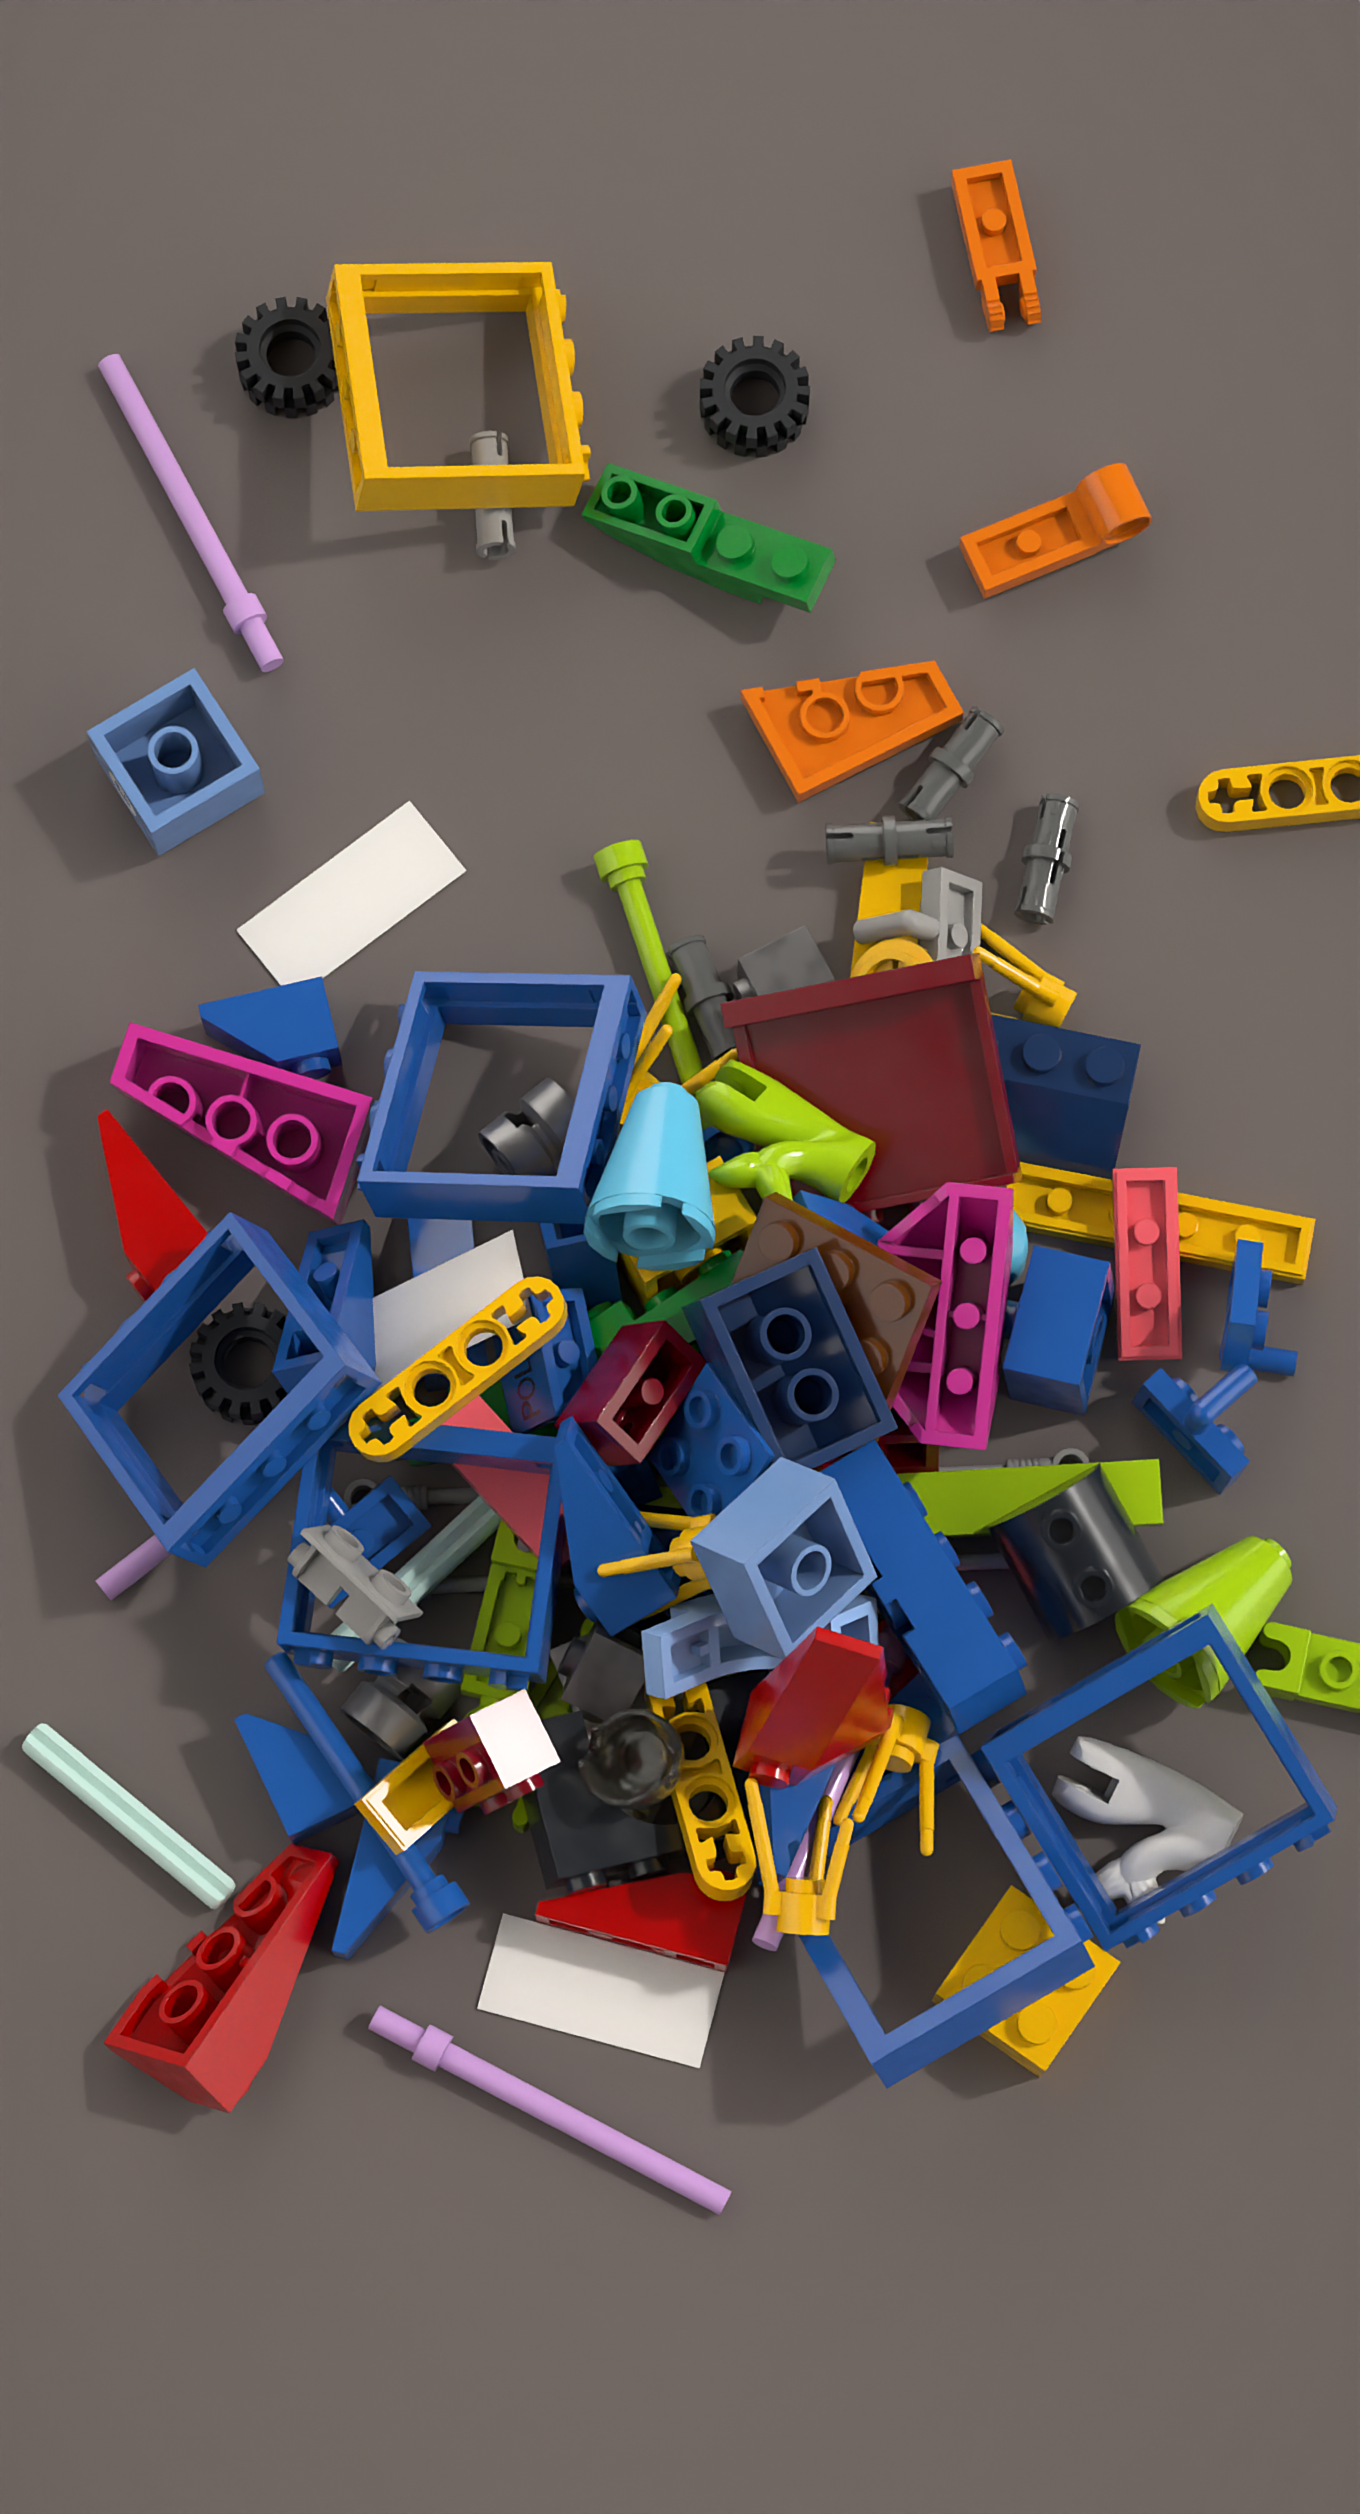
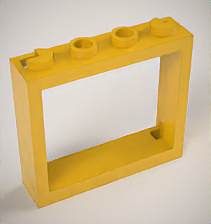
[326,262,591,511]

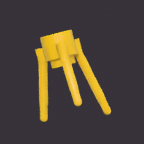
[972,923,1077,1028]
[620,973,739,1125]
[597,1511,716,1626]
[833,1704,939,1856]
[745,1778,854,1935]

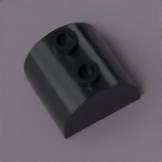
[986,1463,1163,1641]

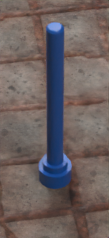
[265,1652,471,1934]

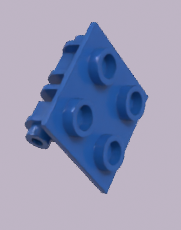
[649,1363,775,1517]

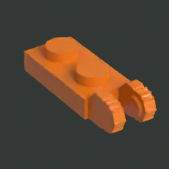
[951,159,1041,332]

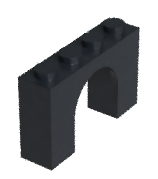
[522,1669,769,1895]

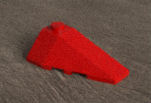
[732,1626,893,1789]
[103,1844,340,2114]

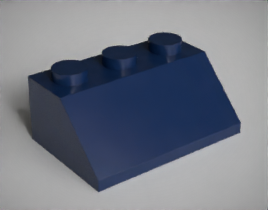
[991,1014,1141,1180]
[681,1247,898,1471]

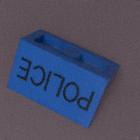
[492,1288,598,1434]

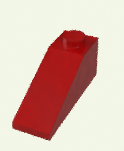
[97,1109,208,1303]
[535,1868,748,1973]

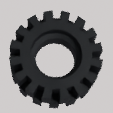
[235,297,339,418]
[699,336,810,458]
[189,1302,288,1425]

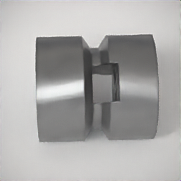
[478,1078,575,1176]
[339,1638,462,1761]

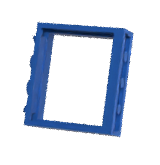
[356,971,647,1224]
[57,1212,382,1568]
[276,1416,566,1691]
[980,1603,1337,1952]
[755,1734,1095,2089]

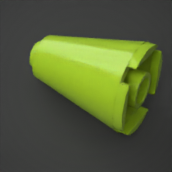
[1115,1536,1292,1709]

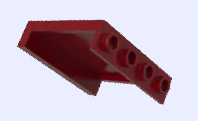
[720,953,1023,1222]

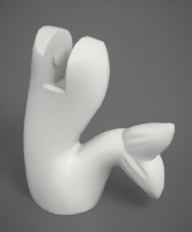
[1052,1736,1243,1924]

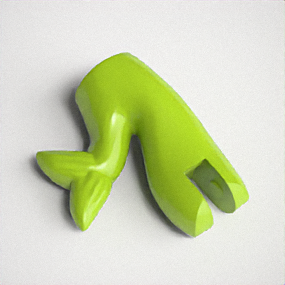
[695,1059,876,1203]

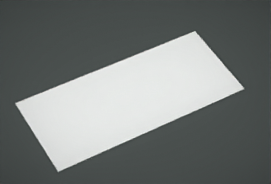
[236,801,467,985]
[372,1230,532,1394]
[477,1913,725,2068]

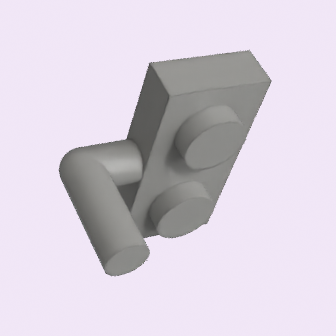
[853,867,983,961]

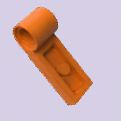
[959,463,1152,599]

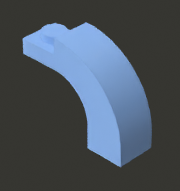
[641,1594,880,1699]

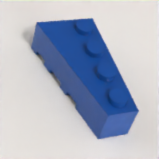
[820,1439,1027,1734]

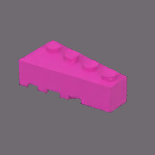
[110,1022,375,1226]

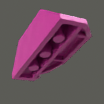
[878,1182,1014,1450]

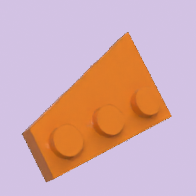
[740,660,964,803]

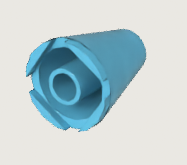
[583,1082,716,1271]

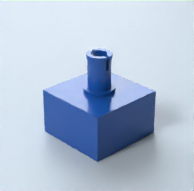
[1003,1245,1115,1416]

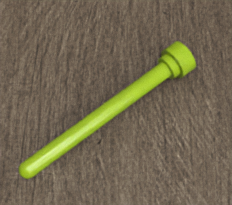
[593,840,711,1130]

